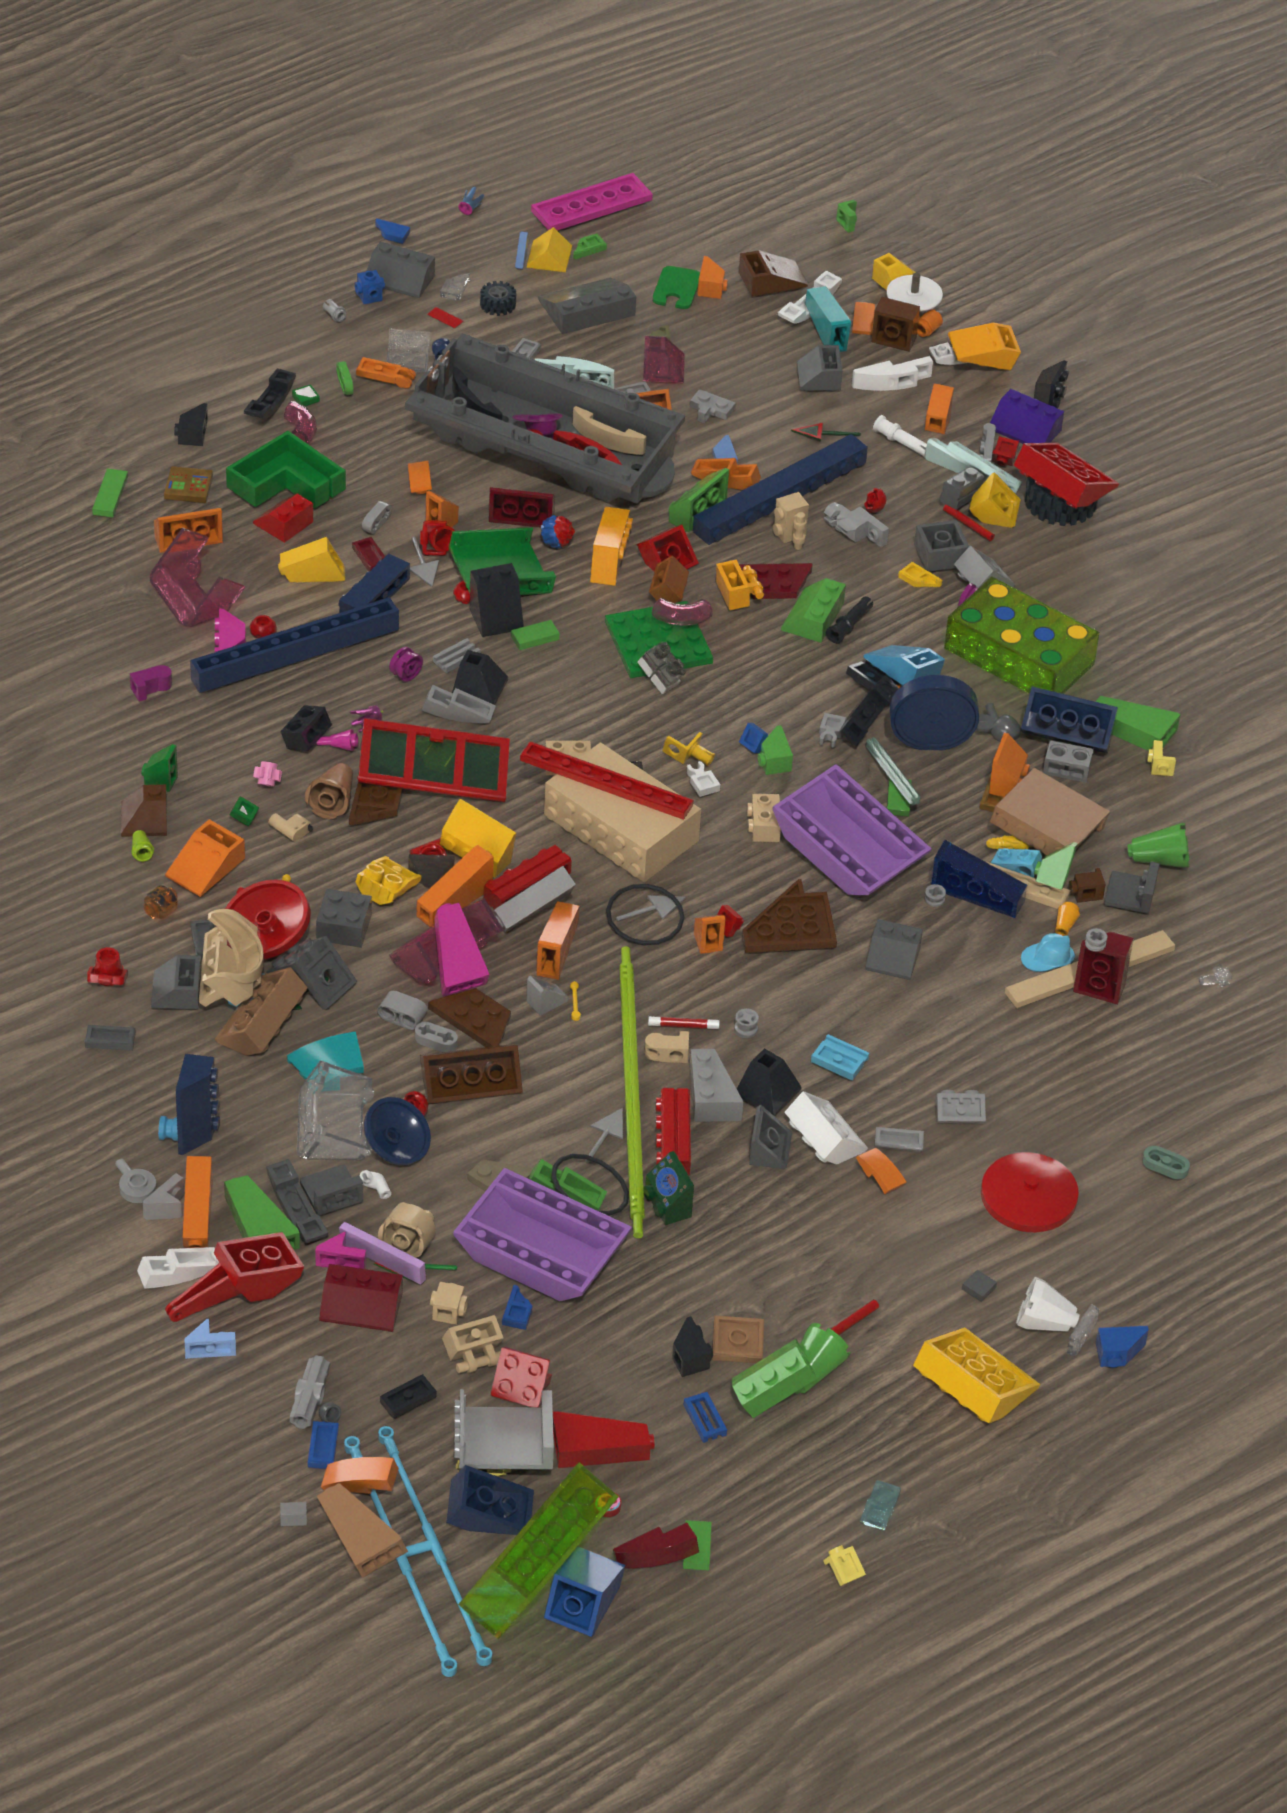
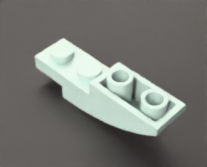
[535,356,614,389]

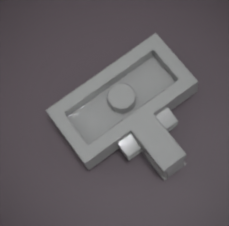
[690,389,736,423]

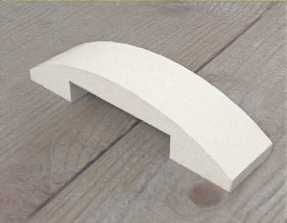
[778,271,842,324]

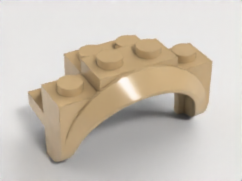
[199,909,264,1007]

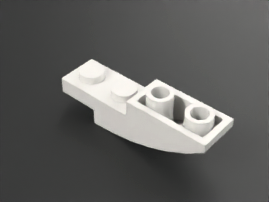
[852,356,933,391]

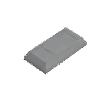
[875,1127,924,1152]

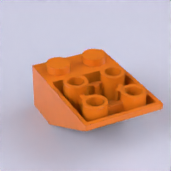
[165,819,245,897]

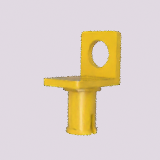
[662,732,715,766]

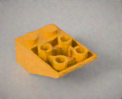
[948,323,1021,370]

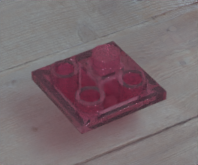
[643,336,685,383]

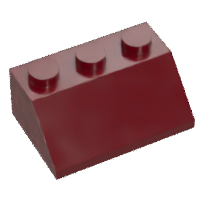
[489,487,555,528]
[1073,932,1134,1005]
[319,1264,403,1332]

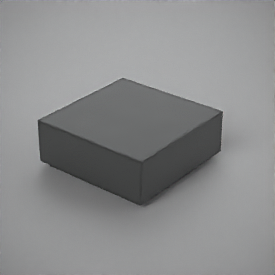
[962,1270,997,1302]

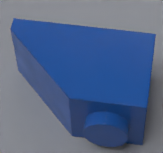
[1096,1326,1149,1367]

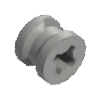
[734,1008,759,1038]

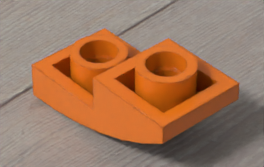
[408,460,432,494]
[856,1148,907,1194]

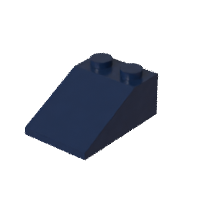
[446,1465,534,1536]

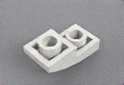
[929,342,968,365]

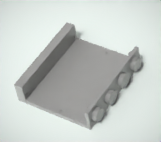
[454,1389,554,1469]

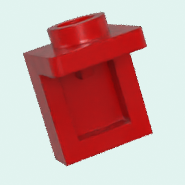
[992,436,1019,466]

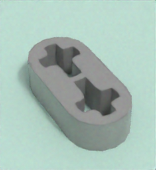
[362,501,392,534]
[415,1022,458,1052]

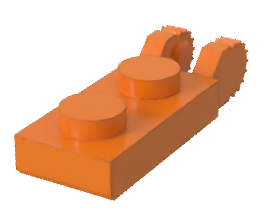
[356,357,416,388]

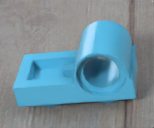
[991,848,1042,878]

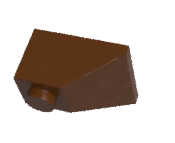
[121,784,167,837]

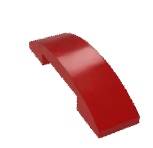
[553,430,622,465]

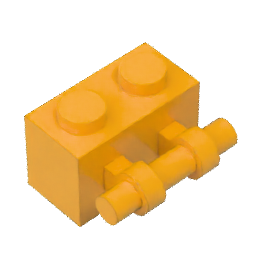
[716,559,764,610]

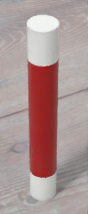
[648,1016,719,1029]

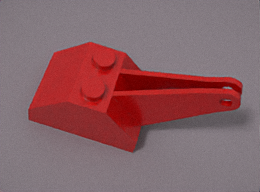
[165,1232,304,1322]

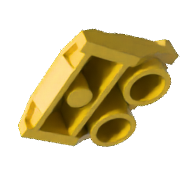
[355,856,422,905]

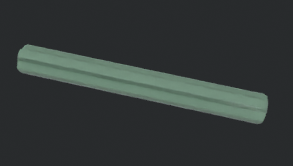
[866,737,921,806]

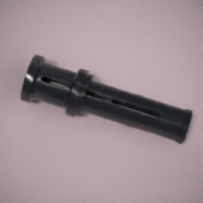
[826,596,873,644]

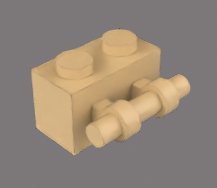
[773,492,809,550]
[442,1315,503,1373]

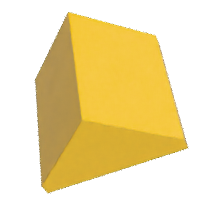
[527,227,572,273]

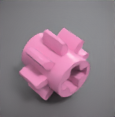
[253,761,282,787]

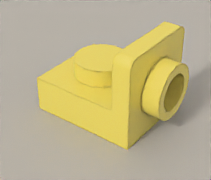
[823,1545,866,1586]

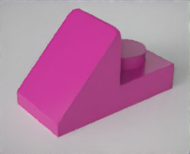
[315,1232,366,1269]

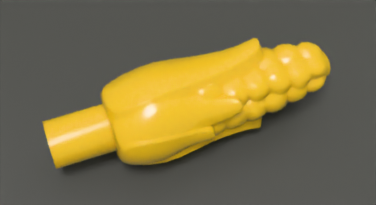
[986,835,1032,850]

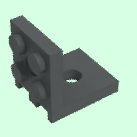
[266,936,357,1009]

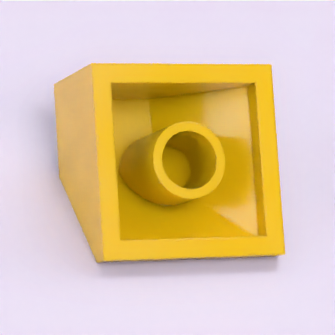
[969,472,1021,528]

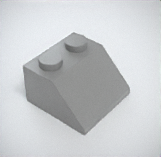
[954,545,1015,596]

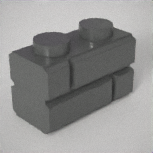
[940,467,985,510]

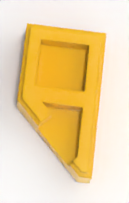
[898,562,943,587]

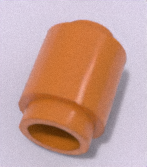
[917,309,943,337]

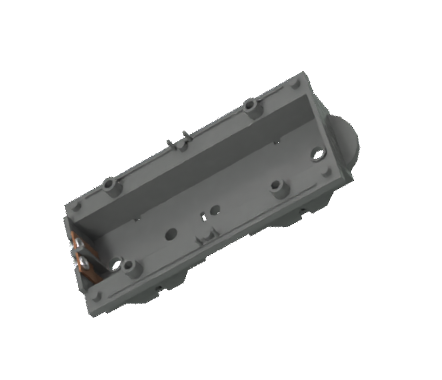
[405,333,685,504]

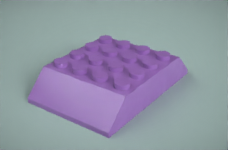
[772,764,932,895]
[453,1168,632,1301]

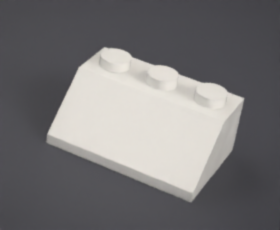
[785,1091,868,1164]

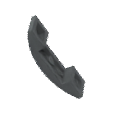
[266,1159,328,1244]

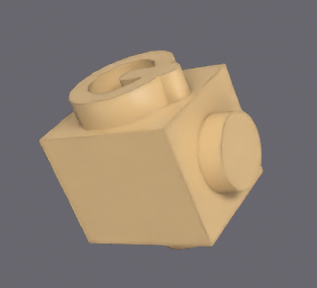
[430,1282,469,1325]

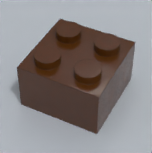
[871,297,920,352]

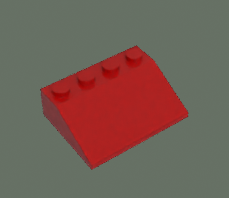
[1013,442,1120,508]

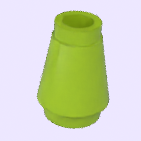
[131,830,154,862]

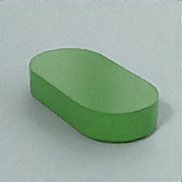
[336,361,353,396]

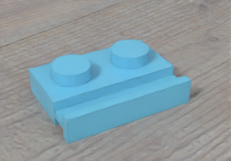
[811,1034,869,1081]

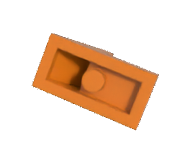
[852,302,875,335]

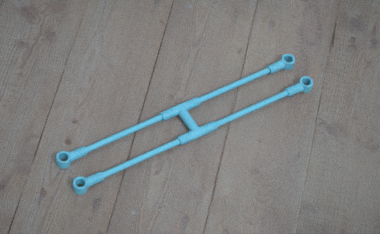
[344,1426,492,1677]

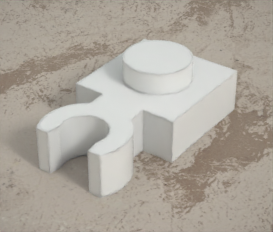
[687,761,720,797]

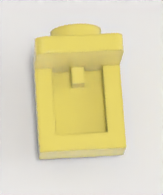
[1147,740,1176,776]

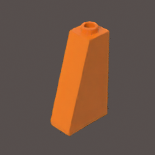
[537,901,580,980]
[183,1156,213,1248]

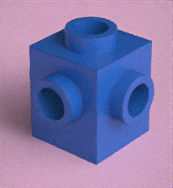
[355,270,385,305]

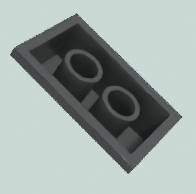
[367,242,435,298]

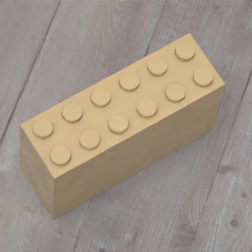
[544,742,701,882]

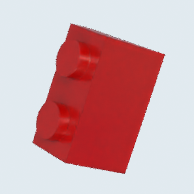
[253,494,313,543]
[637,524,699,572]

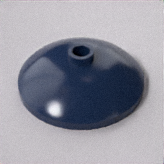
[364,1097,431,1165]

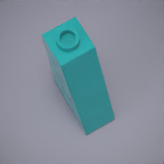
[805,286,851,352]

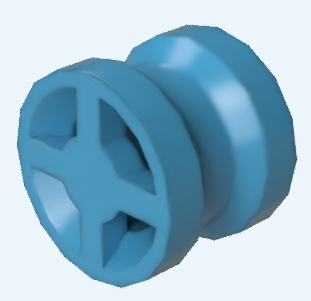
[158,1116,178,1141]

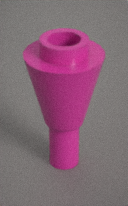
[316,729,358,751]

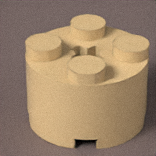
[378,1202,435,1258]

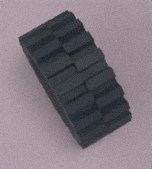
[1024,461,1098,526]

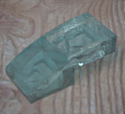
[860,1480,901,1531]

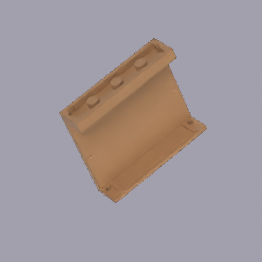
[990,768,1110,855]

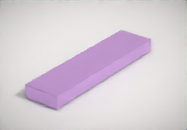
[339,1222,426,1285]

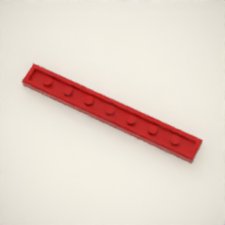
[520,741,694,820]

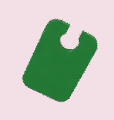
[652,266,700,309]

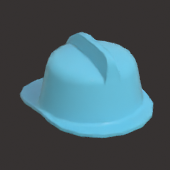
[1021,933,1075,972]

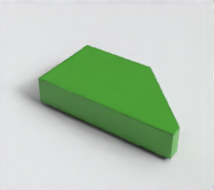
[573,233,607,260]

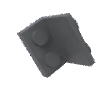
[1104,862,1160,914]
[300,1165,363,1216]

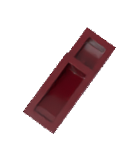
[613,1522,699,1569]

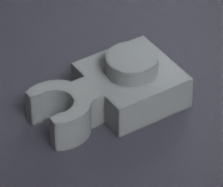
[819,713,846,748]

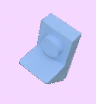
[184,1319,236,1359]

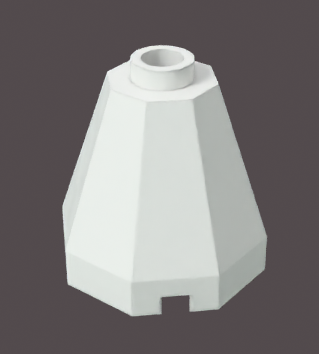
[1016,1277,1080,1332]

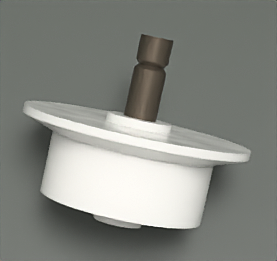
[887,273,943,318]

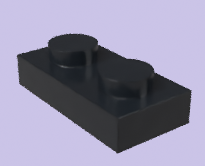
[380,1374,437,1419]

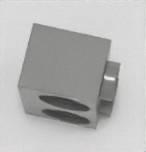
[1043,740,1093,783]

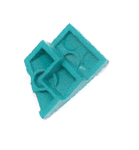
[287,1031,364,1092]

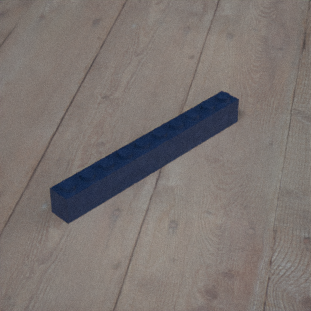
[693,434,868,545]
[190,597,399,693]

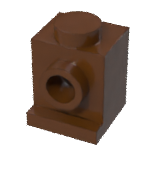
[1069,868,1106,903]

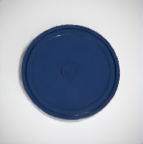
[890,675,979,751]

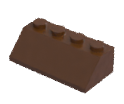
[420,1044,523,1104]

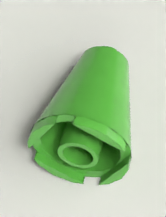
[1128,823,1189,868]
[795,1323,851,1394]

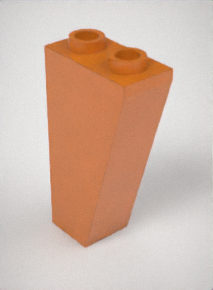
[417,845,494,929]

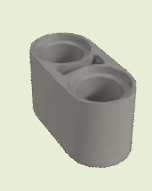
[377,990,428,1030]

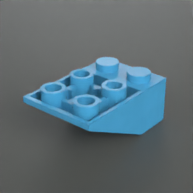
[863,645,945,686]

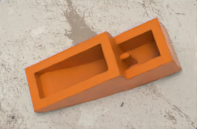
[691,458,761,490]
[321,1457,399,1494]

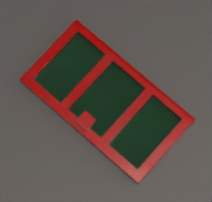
[357,718,510,802]

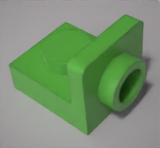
[836,200,857,232]

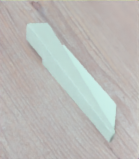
[925,438,1022,494]

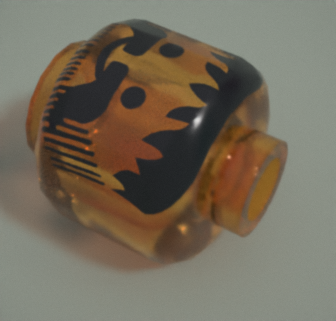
[143,885,178,919]

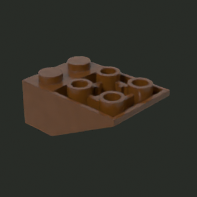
[739,250,808,296]

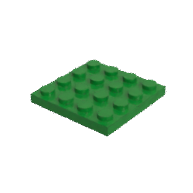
[605,601,713,679]

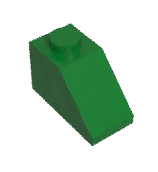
[141,744,178,792]

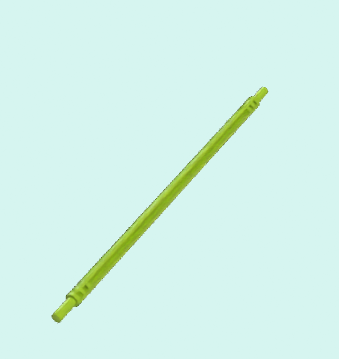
[619,946,645,1238]

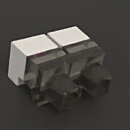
[637,642,686,694]

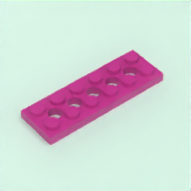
[531,173,653,231]

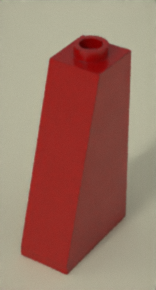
[553,1411,655,1468]

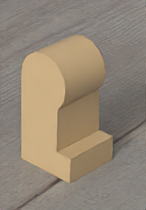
[644,1031,689,1063]

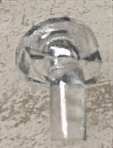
[1199,964,1232,987]

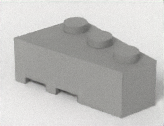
[690,1049,743,1122]

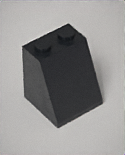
[470,563,524,637]

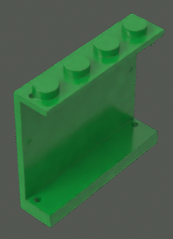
[449,527,556,595]

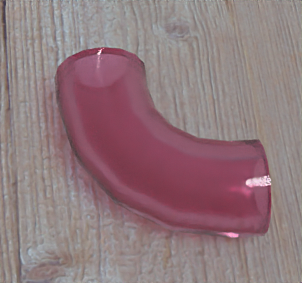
[284,401,317,444]
[652,598,713,626]

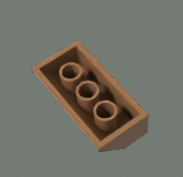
[215,967,308,1056]

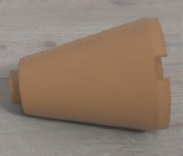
[305,763,353,819]

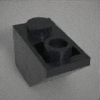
[672,1316,713,1377]

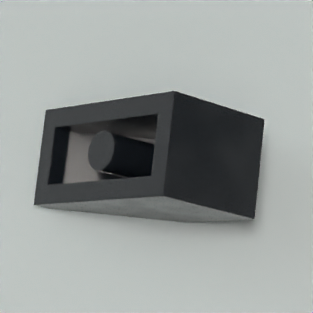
[174,403,208,446]

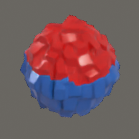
[541,515,575,549]

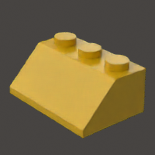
[440,799,516,878]

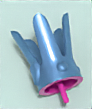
[458,187,484,215]

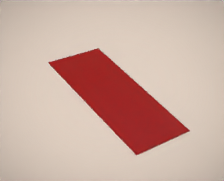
[427,307,463,328]

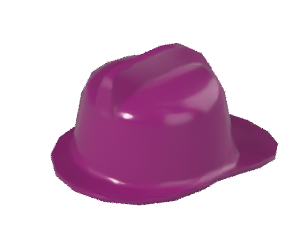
[512,413,563,438]

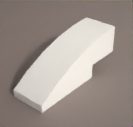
[137,1247,219,1289]

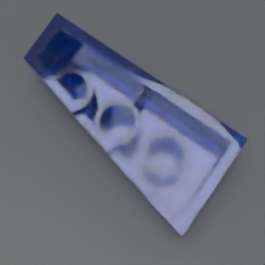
[931,840,1027,918]

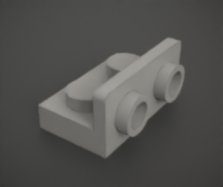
[935,1090,986,1124]

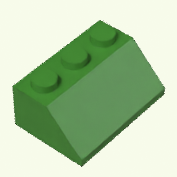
[668,468,729,533]
[781,578,846,643]
[732,1339,817,1418]

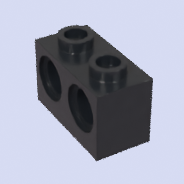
[280,705,332,751]

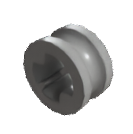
[925,884,946,907]
[1085,928,1107,952]

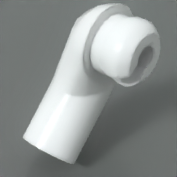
[360,1170,391,1199]

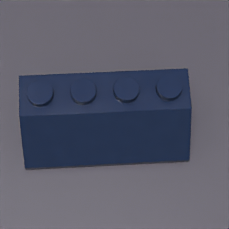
[1021,687,1118,753]
[176,1054,220,1155]

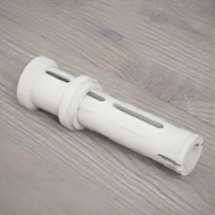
[873,415,927,457]

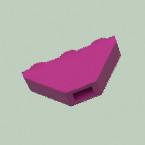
[215,609,246,652]

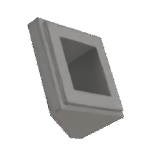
[280,1502,307,1526]

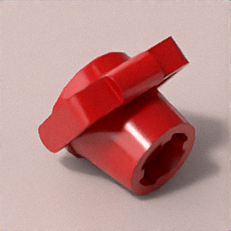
[420,520,455,555]
[87,947,128,986]

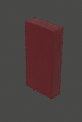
[352,537,385,571]

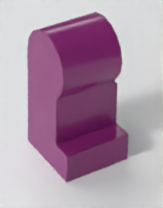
[130,665,172,702]

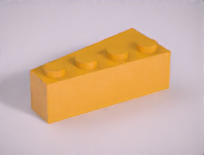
[590,507,633,586]

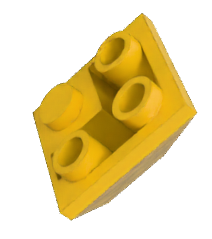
[872,253,916,290]

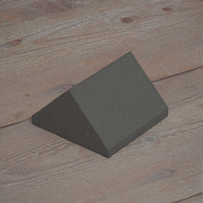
[749,1105,792,1169]

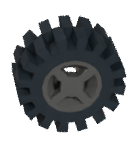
[480,281,516,316]

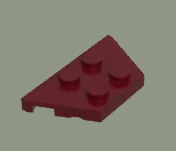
[739,563,813,599]

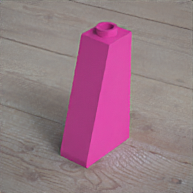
[434,903,490,997]

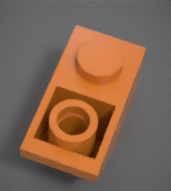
[925,383,954,434]

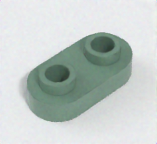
[1143,1146,1190,1179]

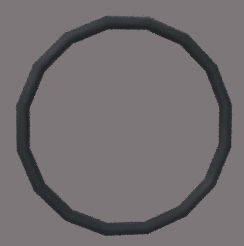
[606,884,685,945]
[551,1154,629,1216]

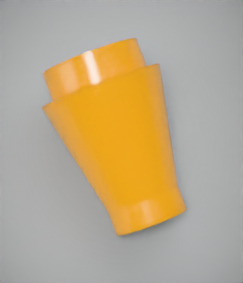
[1055,902,1080,936]

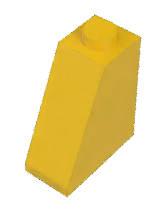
[278,537,345,582]

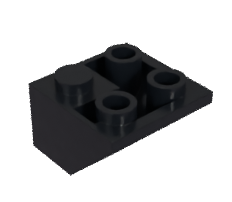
[1034,360,1069,409]
[452,650,508,705]
[737,1048,801,1116]

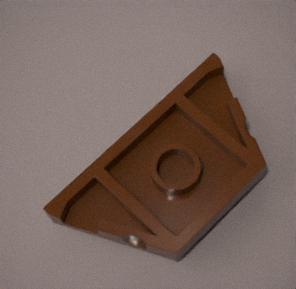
[349,760,403,825]
[428,988,511,1047]

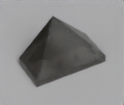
[408,854,455,889]

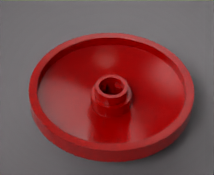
[225,880,311,959]
[981,1152,1079,1233]

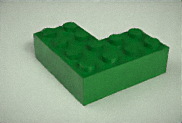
[226,431,346,508]

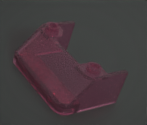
[150,528,245,627]
[389,898,503,984]

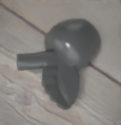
[976,703,1021,742]

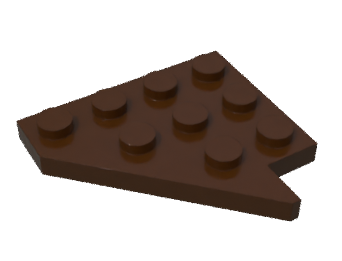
[742,879,837,953]

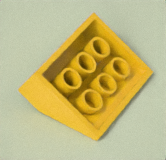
[913,1327,1040,1423]

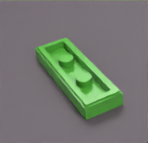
[92,468,128,517]

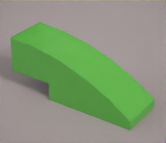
[528,1159,607,1210]

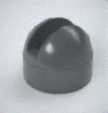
[319,1402,341,1423]

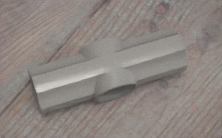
[290,1355,330,1429]

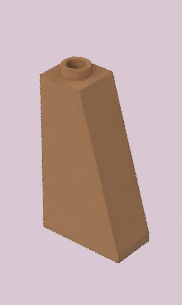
[317,1483,408,1578]

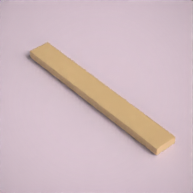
[1005,930,1175,1008]

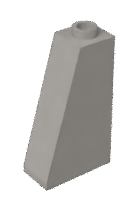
[492,866,576,933]

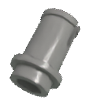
[323,299,346,322]

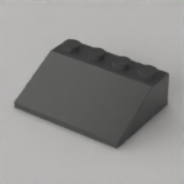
[538,277,636,334]

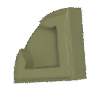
[650,325,670,344]

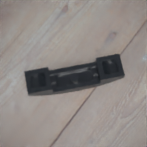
[452,367,503,420]
[244,368,296,419]
[840,674,899,746]

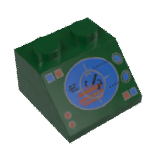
[643,1151,694,1225]

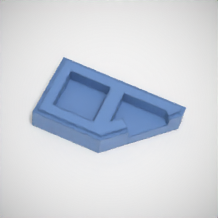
[515,231,530,269]
[712,435,738,464]

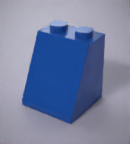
[544,1546,625,1637]

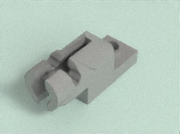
[824,502,889,547]

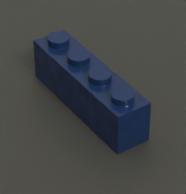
[338,554,410,613]

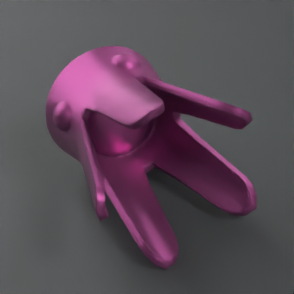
[350,705,383,733]

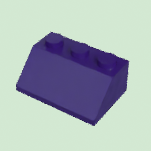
[990,389,1064,444]

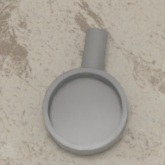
[115,1159,156,1203]

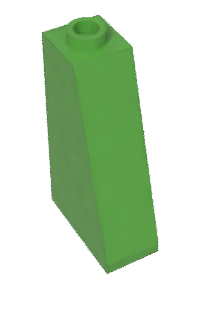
[1096,696,1181,751]
[224,1175,300,1250]

